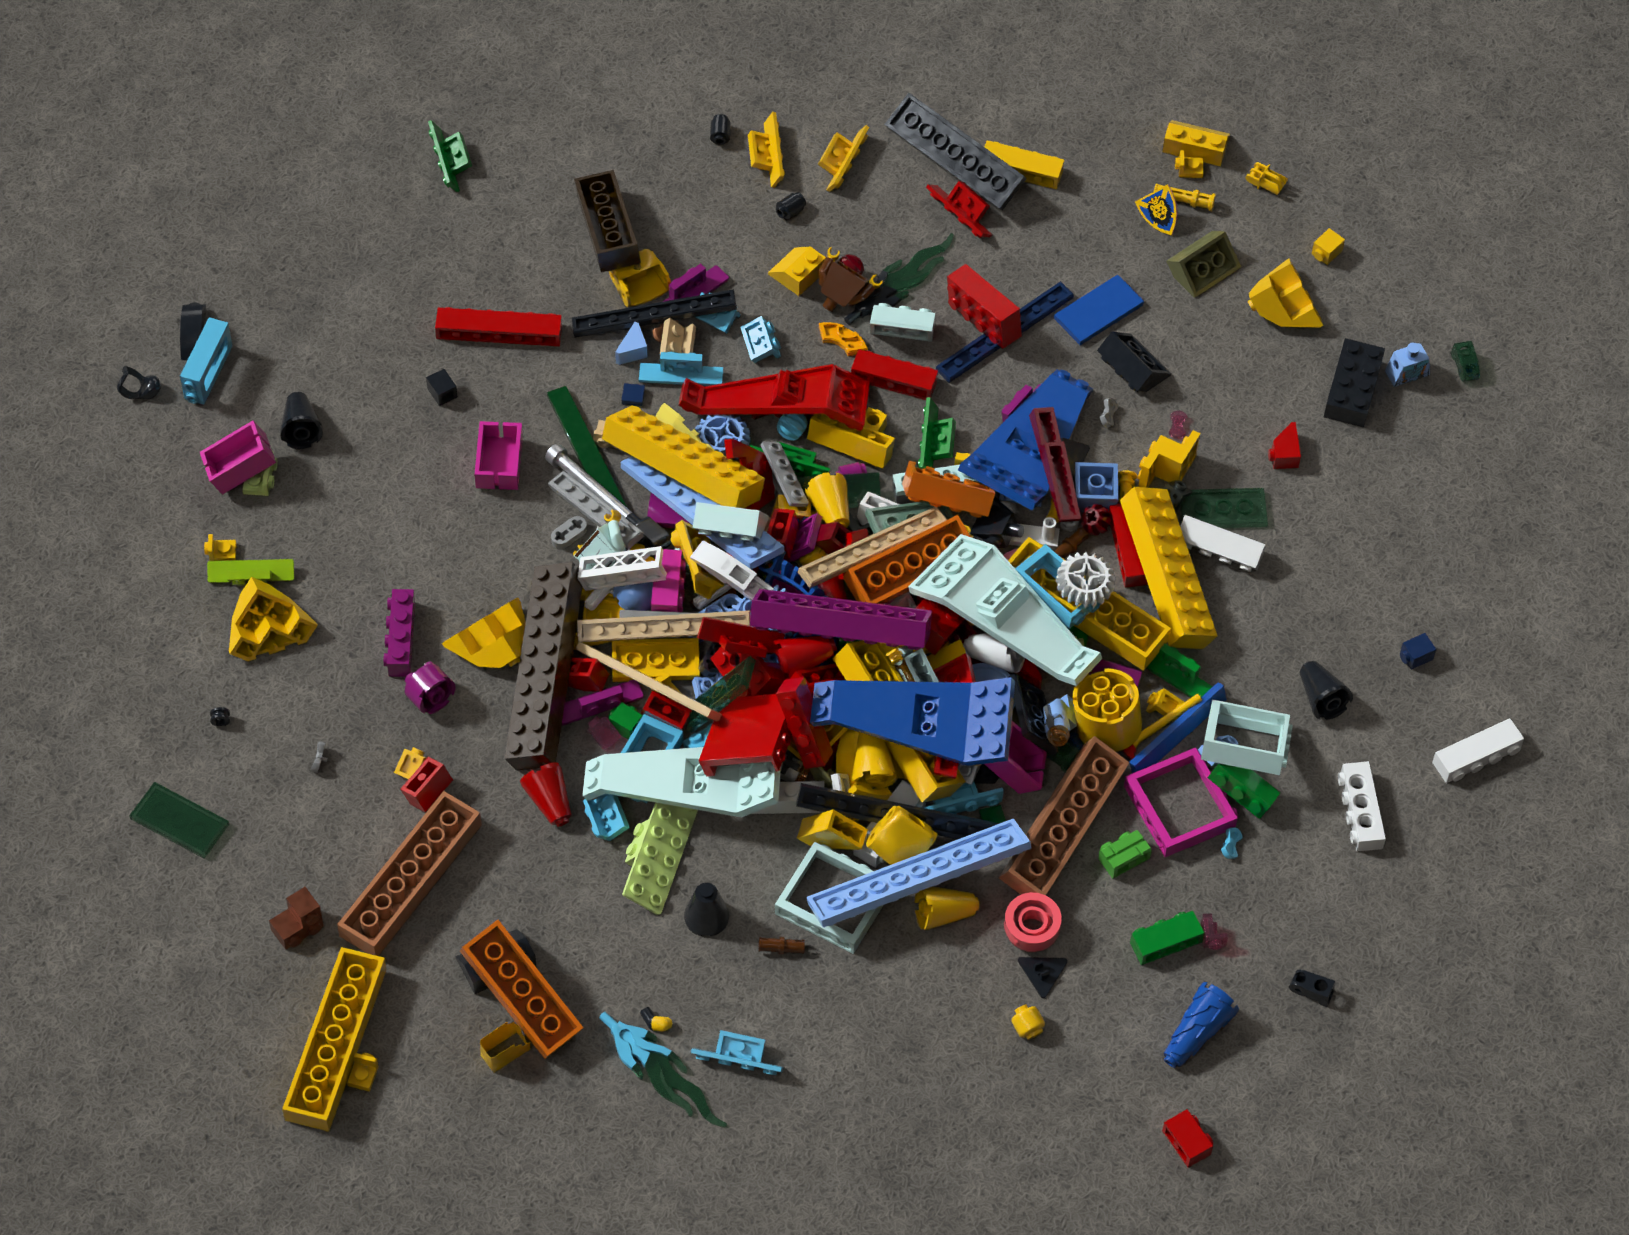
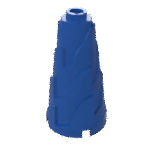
[1163,982,1239,1068]

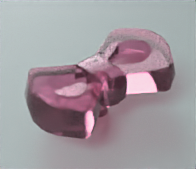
[1169,410,1187,439]

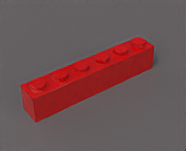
[435,307,562,347]

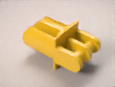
[1245,162,1288,195]

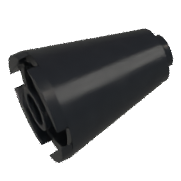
[280,392,323,449]
[1300,661,1353,720]
[684,882,729,936]

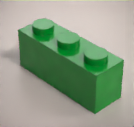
[1207,763,1281,819]
[1130,910,1204,966]

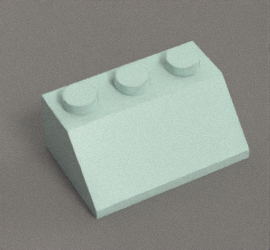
[870,303,935,342]
[693,502,769,542]

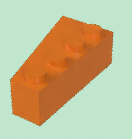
[902,460,995,518]

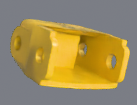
[609,249,671,307]
[866,806,937,865]

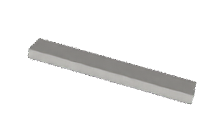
[548,471,644,549]

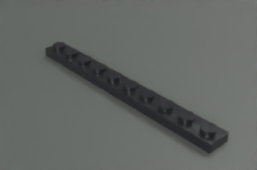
[796,783,1000,839]

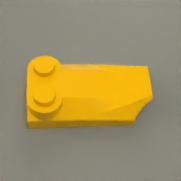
[671,520,724,599]

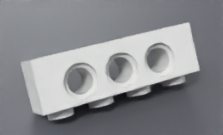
[1338,761,1386,852]

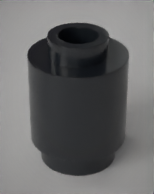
[710,114,731,145]
[776,192,806,220]

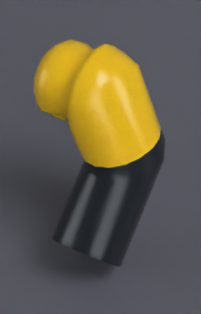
[640,1007,673,1032]

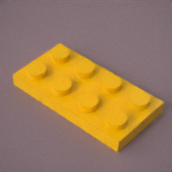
[612,638,700,682]

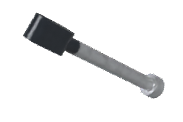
[545,444,671,549]

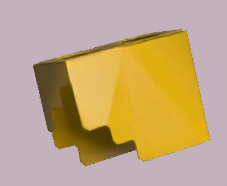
[480,1022,530,1073]

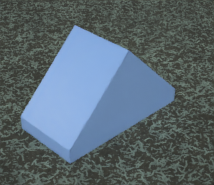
[615,322,647,365]

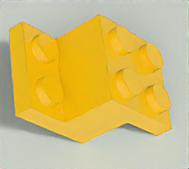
[1137,430,1201,488]

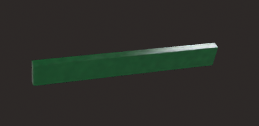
[547,386,627,507]

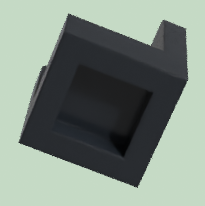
[426,369,458,406]

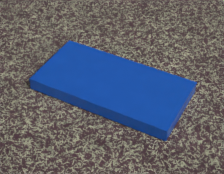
[1054,275,1144,345]

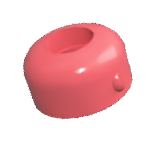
[1004,892,1062,952]

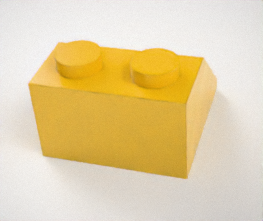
[768,246,826,296]

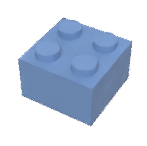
[1074,462,1118,512]

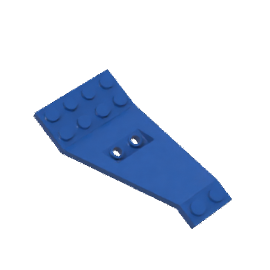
[958,369,1093,510]
[810,677,1015,766]

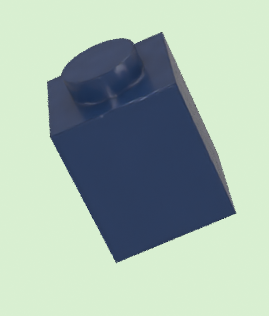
[1400,633,1436,670]

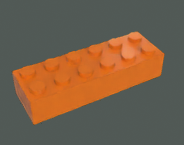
[843,515,971,604]
[460,920,584,1059]

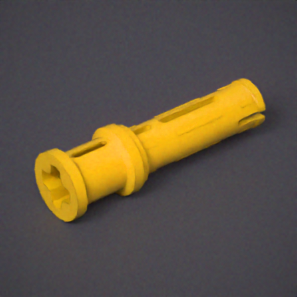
[1154,183,1216,212]

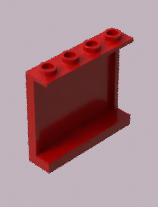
[699,694,792,777]

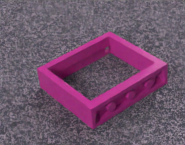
[1124,747,1238,857]

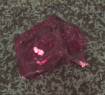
[585,716,622,751]
[1200,913,1228,950]

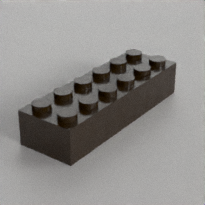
[574,170,641,273]

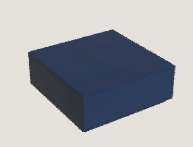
[621,383,645,406]

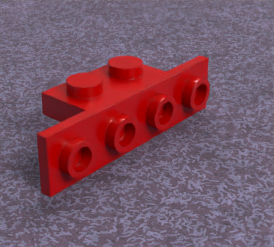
[926,181,993,238]
[697,617,785,659]

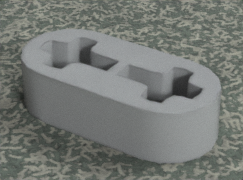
[551,516,587,549]

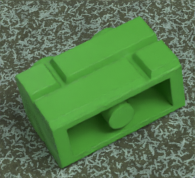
[1098,830,1152,879]

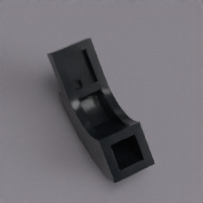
[180,302,207,360]

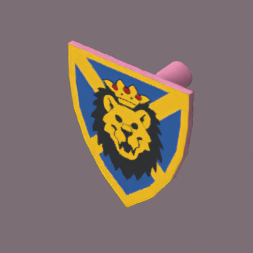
[1135,184,1177,235]

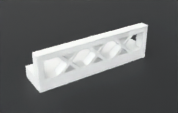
[578,546,667,591]

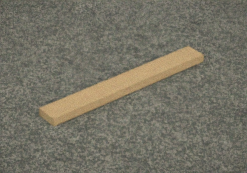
[798,507,947,588]
[577,610,751,642]
[576,641,722,721]

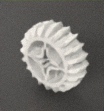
[1056,552,1116,609]

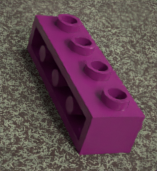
[383,589,415,677]

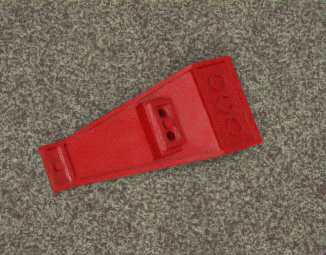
[678,364,870,432]

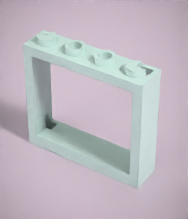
[1201,700,1293,775]
[775,842,883,954]

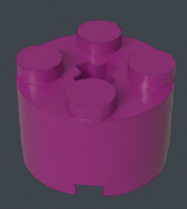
[405,661,456,714]

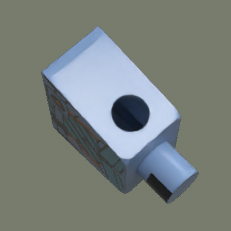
[1385,343,1430,387]

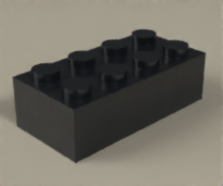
[1323,338,1385,428]

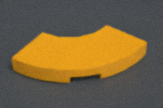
[819,322,868,356]

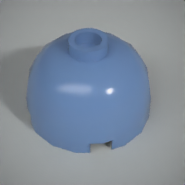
[613,582,653,611]

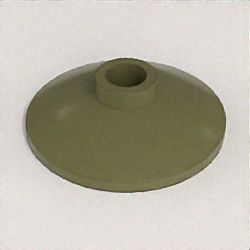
[809,767,835,789]

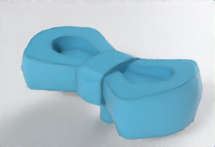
[1221,827,1243,859]

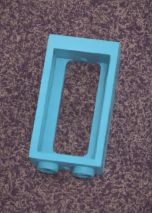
[180,317,233,405]
[1015,544,1100,629]
[621,714,683,803]

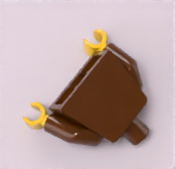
[819,247,883,312]

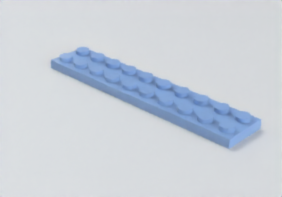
[621,456,784,569]
[806,819,1031,928]

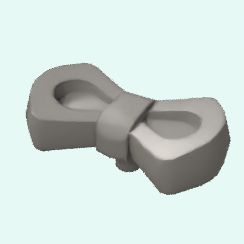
[1100,398,1118,427]
[310,741,328,773]

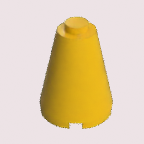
[805,472,850,528]
[852,732,897,787]
[915,886,979,930]

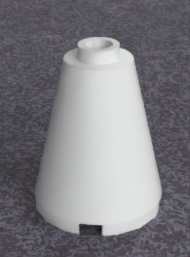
[963,633,1025,673]

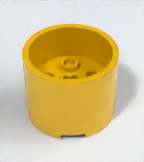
[1072,668,1142,752]

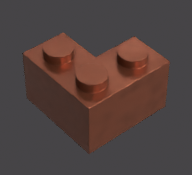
[269,887,324,950]

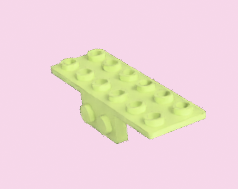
[622,802,698,915]

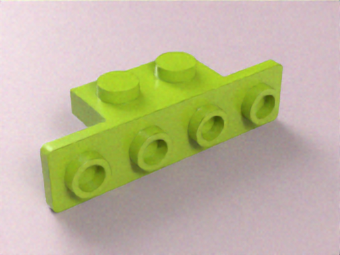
[207,559,294,586]

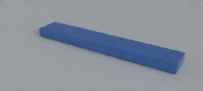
[1130,682,1227,774]

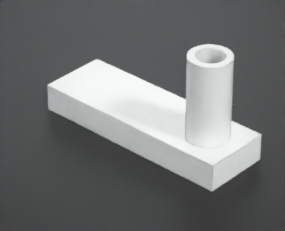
[1009,517,1060,550]

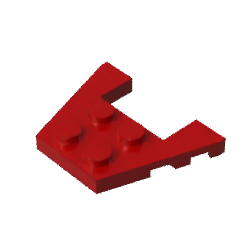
[724,439,775,510]

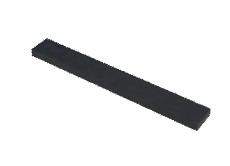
[572,289,737,338]

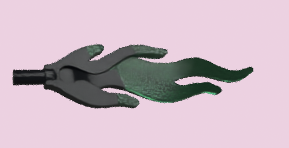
[844,233,953,325]

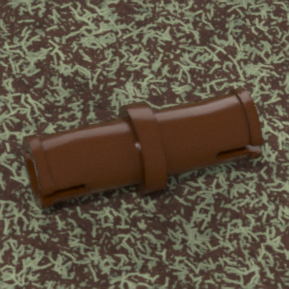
[1054,527,1089,559]
[758,936,805,955]

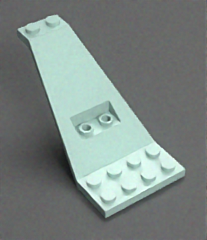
[908,534,1102,686]
[583,747,781,818]

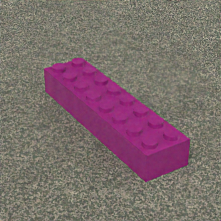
[750,589,932,650]

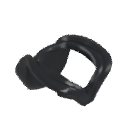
[117,366,161,399]

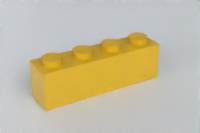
[985,140,1064,190]
[807,414,895,468]

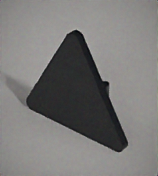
[1060,438,1090,482]
[1018,957,1067,998]

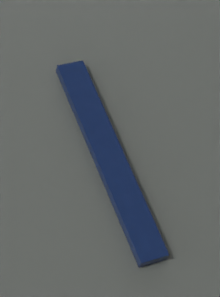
[936,281,1074,383]

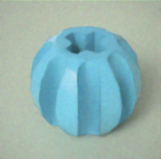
[777,414,808,441]

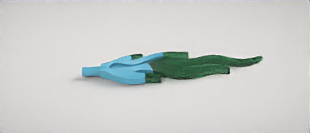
[599,1012,727,1127]

